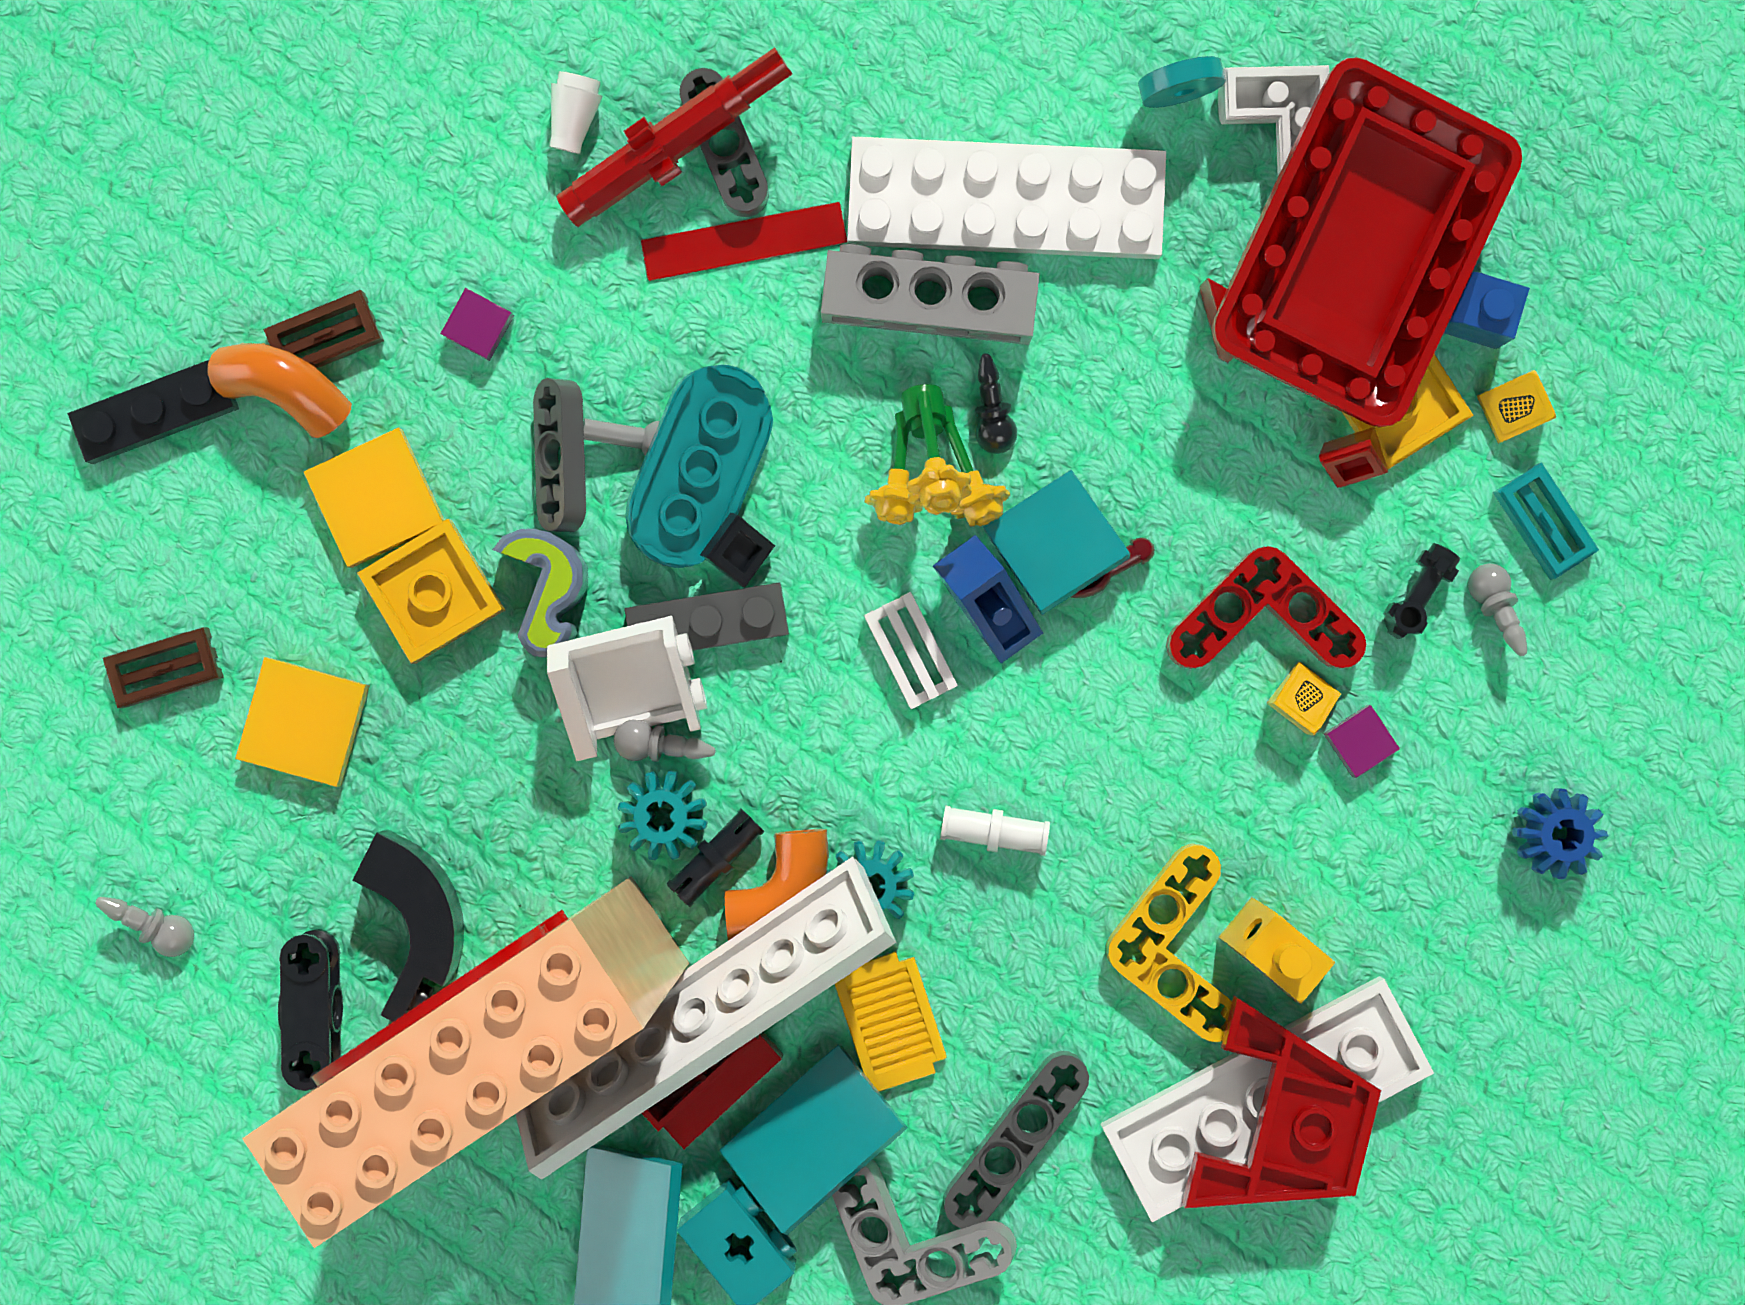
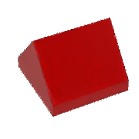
[1319,427,1388,488]

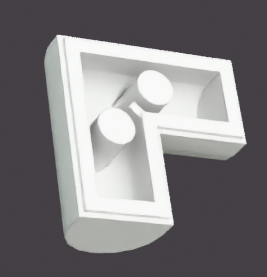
[1218,65,1329,176]

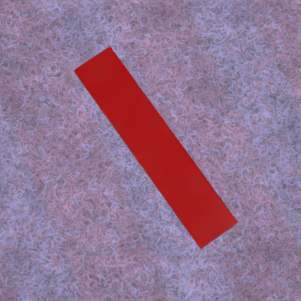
[641,202,847,281]

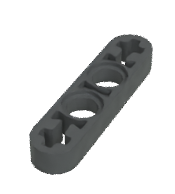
[944,1051,1089,1229]

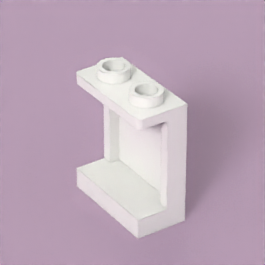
[547,616,707,761]

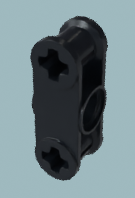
[278,929,343,1091]

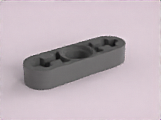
[680,68,769,217]
[533,378,586,532]

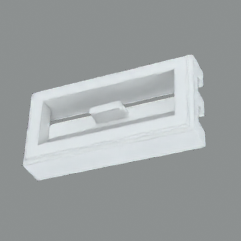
[864,592,958,709]

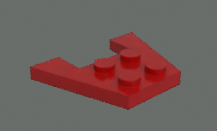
[1182,996,1382,1208]

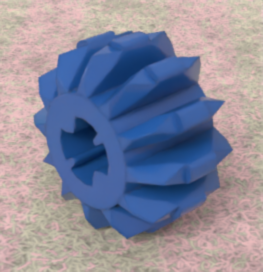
[1511,788,1609,879]

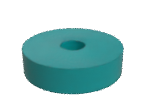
[1138,56,1226,108]

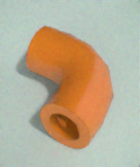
[208,343,352,438]
[725,829,829,941]

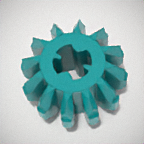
[618,771,708,860]
[826,840,914,919]

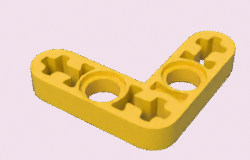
[1106,844,1232,1042]

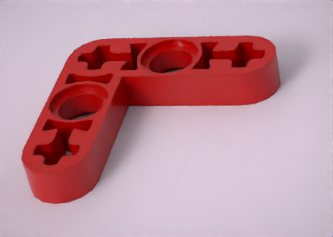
[1166,546,1367,669]

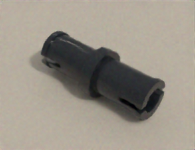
[666,808,765,907]

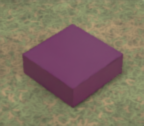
[440,288,514,361]
[1323,705,1400,778]

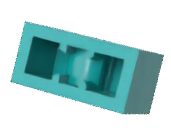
[677,1178,797,1305]

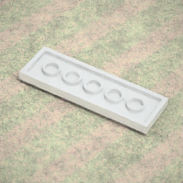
[847,137,1166,259]
[1100,976,1434,1222]

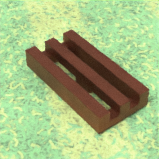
[263,290,384,368]
[103,627,224,708]

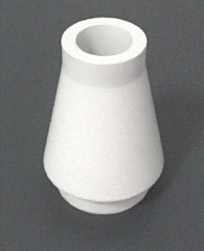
[549,71,603,154]

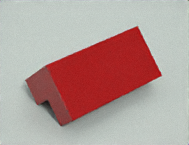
[641,1032,783,1149]

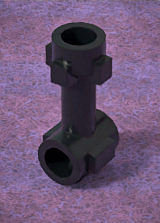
[1383,543,1460,639]

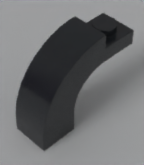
[352,830,464,1022]

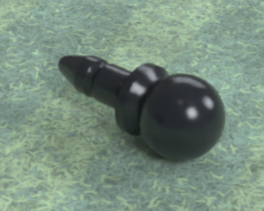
[975,353,1017,454]

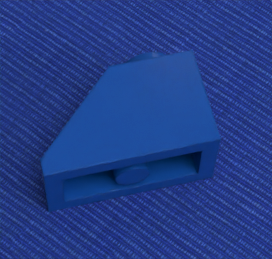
[1444,272,1530,349]
[933,535,1043,663]

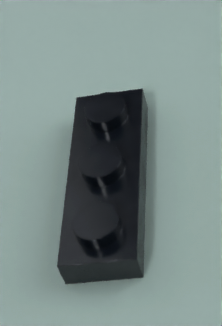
[67,360,239,464]

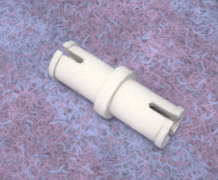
[940,806,1050,856]

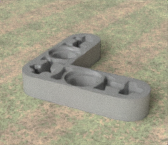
[832,1160,1017,1305]

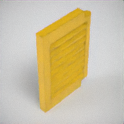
[835,951,947,1092]

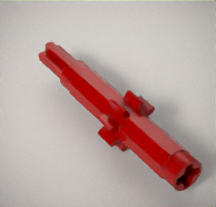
[556,47,793,227]

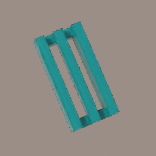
[1493,462,1599,580]

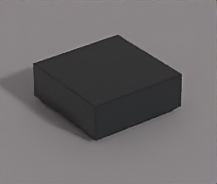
[700,512,775,588]

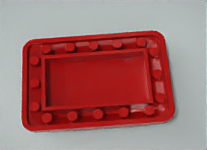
[1212,57,1522,428]

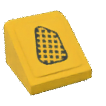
[1477,370,1556,444]
[1267,662,1341,736]

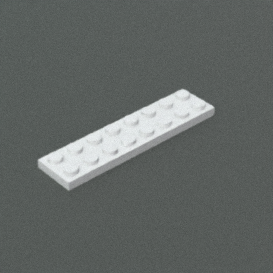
[516,857,896,1180]

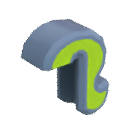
[493,529,588,658]

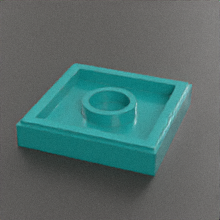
[983,470,1130,615]

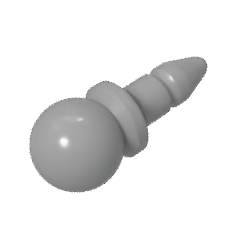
[1468,563,1527,656]
[614,719,716,762]
[95,897,194,957]

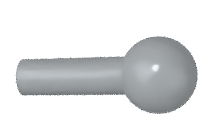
[583,418,660,456]

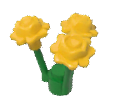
[864,384,1011,527]

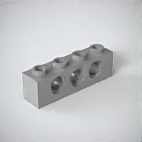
[821,244,1040,345]

